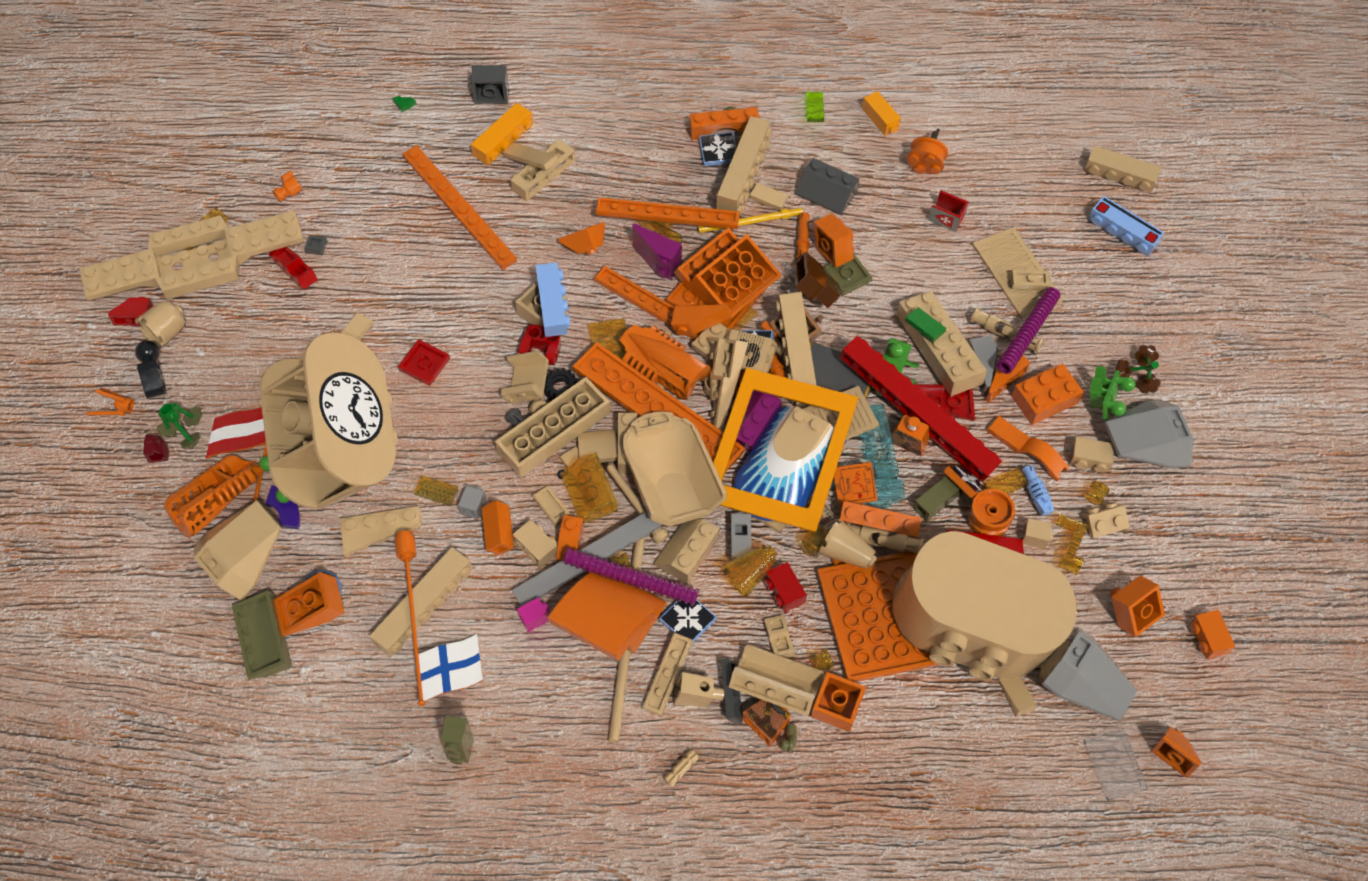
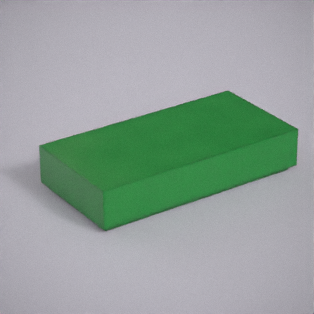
[905,307,946,342]

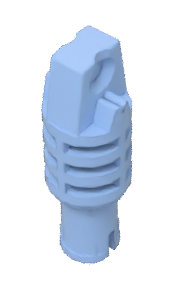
[1021,465,1054,516]

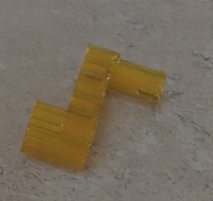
[1055,513,1089,575]

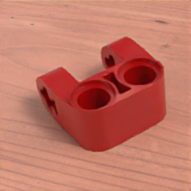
[518,324,561,366]

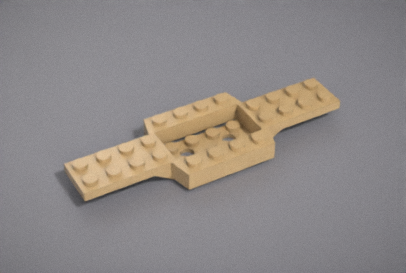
[79,210,304,301]

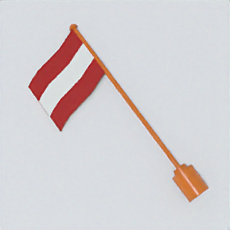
[205,407,267,502]

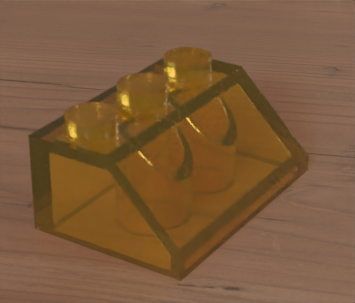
[561,453,618,524]

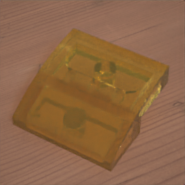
[588,318,627,355]

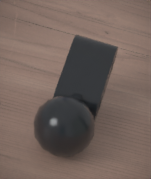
[135,340,167,399]

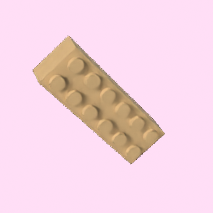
[716,116,772,216]
[897,291,987,396]
[495,377,611,478]

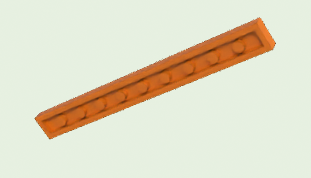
[402,145,517,271]

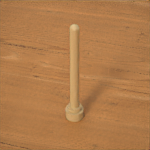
[607,464,670,544]

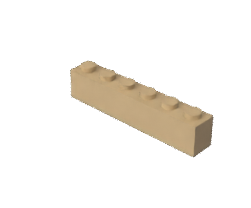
[776,292,817,407]
[369,547,472,658]

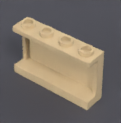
[729,644,824,716]

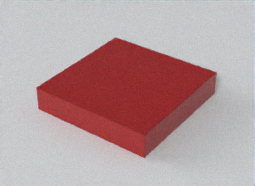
[398,339,450,386]

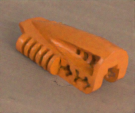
[619,325,710,400]
[164,455,263,538]

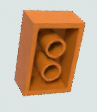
[1011,363,1084,425]

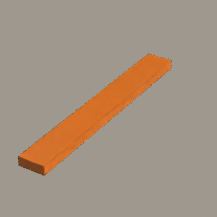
[596,197,740,229]
[594,266,704,341]

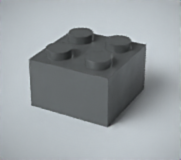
[471,65,509,104]

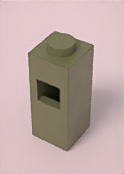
[913,476,962,522]

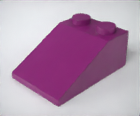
[632,223,682,281]

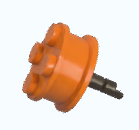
[907,128,949,174]

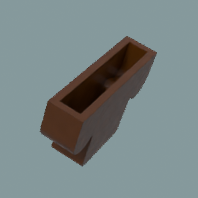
[794,252,841,308]

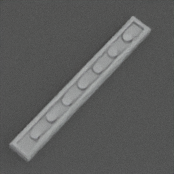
[512,512,661,606]

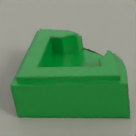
[392,96,417,112]

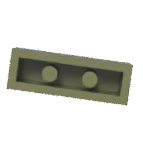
[440,716,474,765]

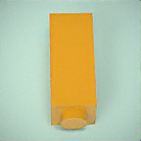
[862,91,901,136]

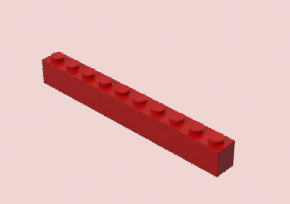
[839,335,1002,483]

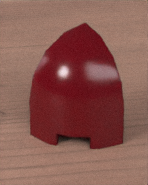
[143,434,169,463]

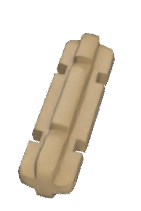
[664,749,699,786]

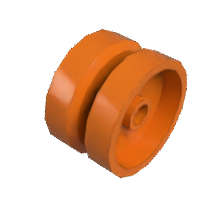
[967,488,1016,536]

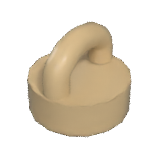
[529,399,548,415]

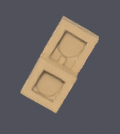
[764,615,795,658]

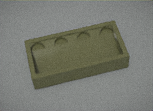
[231,590,292,680]

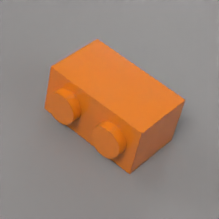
[1190,609,1236,659]

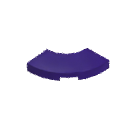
[265,485,301,530]

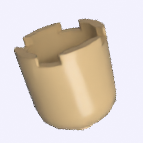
[135,301,185,348]

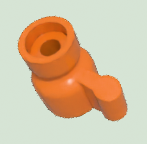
[272,171,302,203]

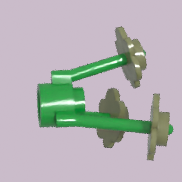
[157,403,202,449]

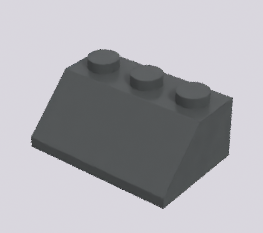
[795,158,860,216]

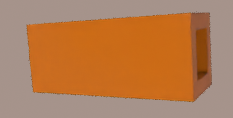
[482,500,514,555]

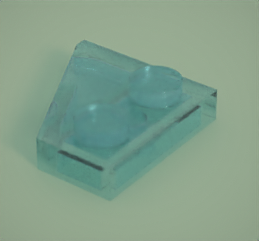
[865,479,905,509]

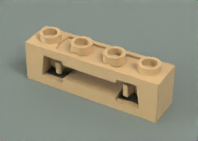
[510,139,575,202]

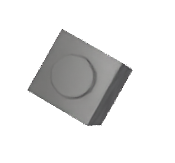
[458,486,487,519]

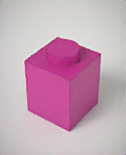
[517,597,550,632]

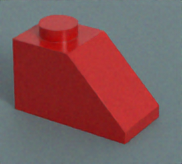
[108,297,153,326]

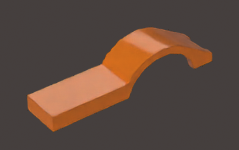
[987,416,1069,481]

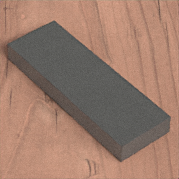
[721,658,742,724]

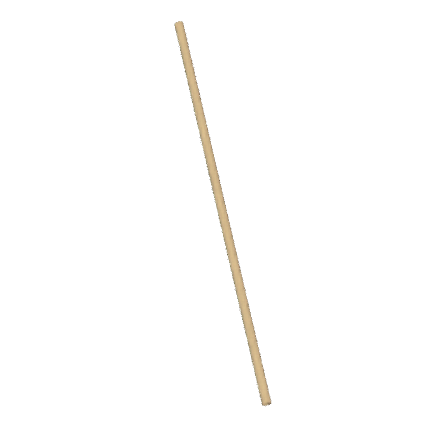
[608,331,672,743]

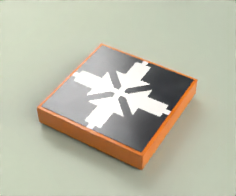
[944,465,986,498]

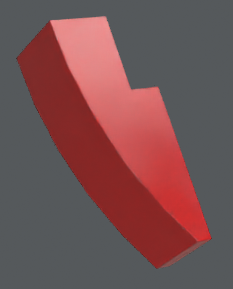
[269,247,318,290]

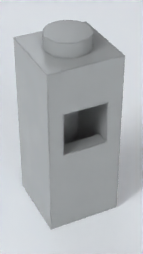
[731,512,752,565]

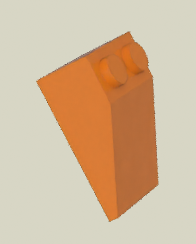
[274,572,345,636]

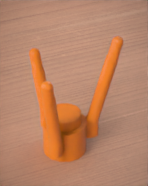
[86,388,134,416]

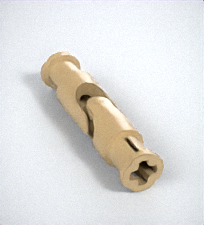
[970,307,1044,354]
[846,522,925,554]

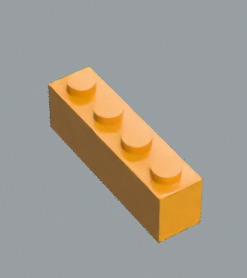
[471,103,533,165]

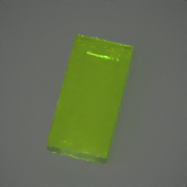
[806,92,824,122]

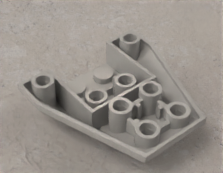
[1104,400,1194,469]
[1042,627,1137,722]

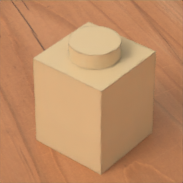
[1022,518,1054,549]

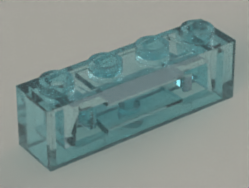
[861,404,899,483]

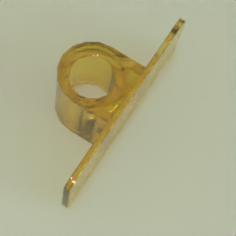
[639,220,682,244]

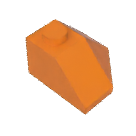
[558,222,605,255]

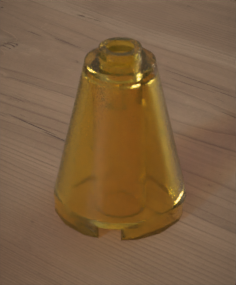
[720,544,778,598]

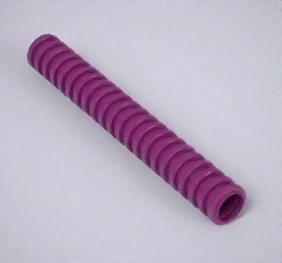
[997,287,1061,374]
[564,547,699,606]

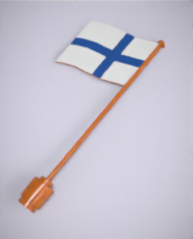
[395,530,482,706]

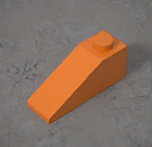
[671,304,732,336]
[986,353,1030,403]

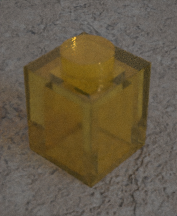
[800,525,829,559]

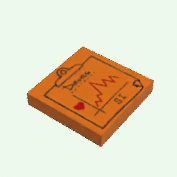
[834,462,878,506]

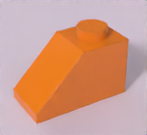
[556,515,584,561]

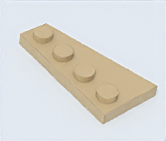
[340,506,422,557]

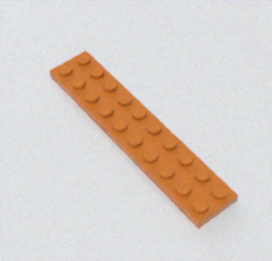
[572,342,745,473]

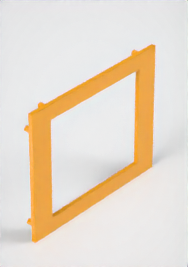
[713,368,859,533]

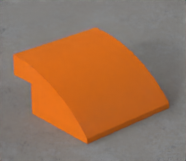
[674,227,782,319]
[547,571,667,662]

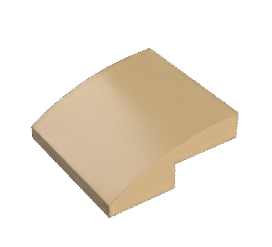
[578,429,618,464]

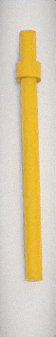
[698,208,803,233]

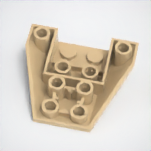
[193,501,282,601]

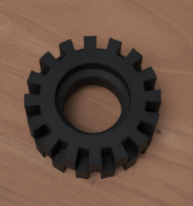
[544,368,577,401]

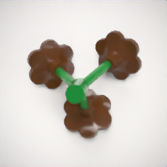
[1115,345,1161,393]

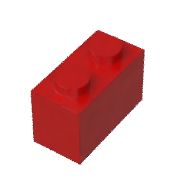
[764,562,807,613]

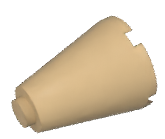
[819,519,878,569]

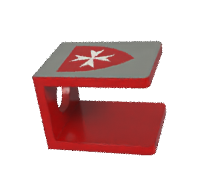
[928,190,969,232]

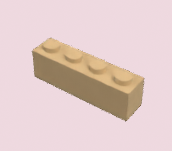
[1084,145,1161,193]

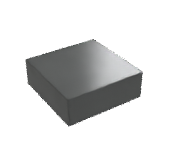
[304,235,328,256]

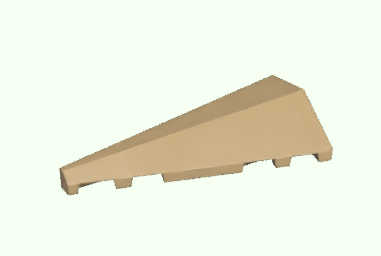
[709,337,749,431]

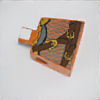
[888,415,929,457]
[742,700,791,747]

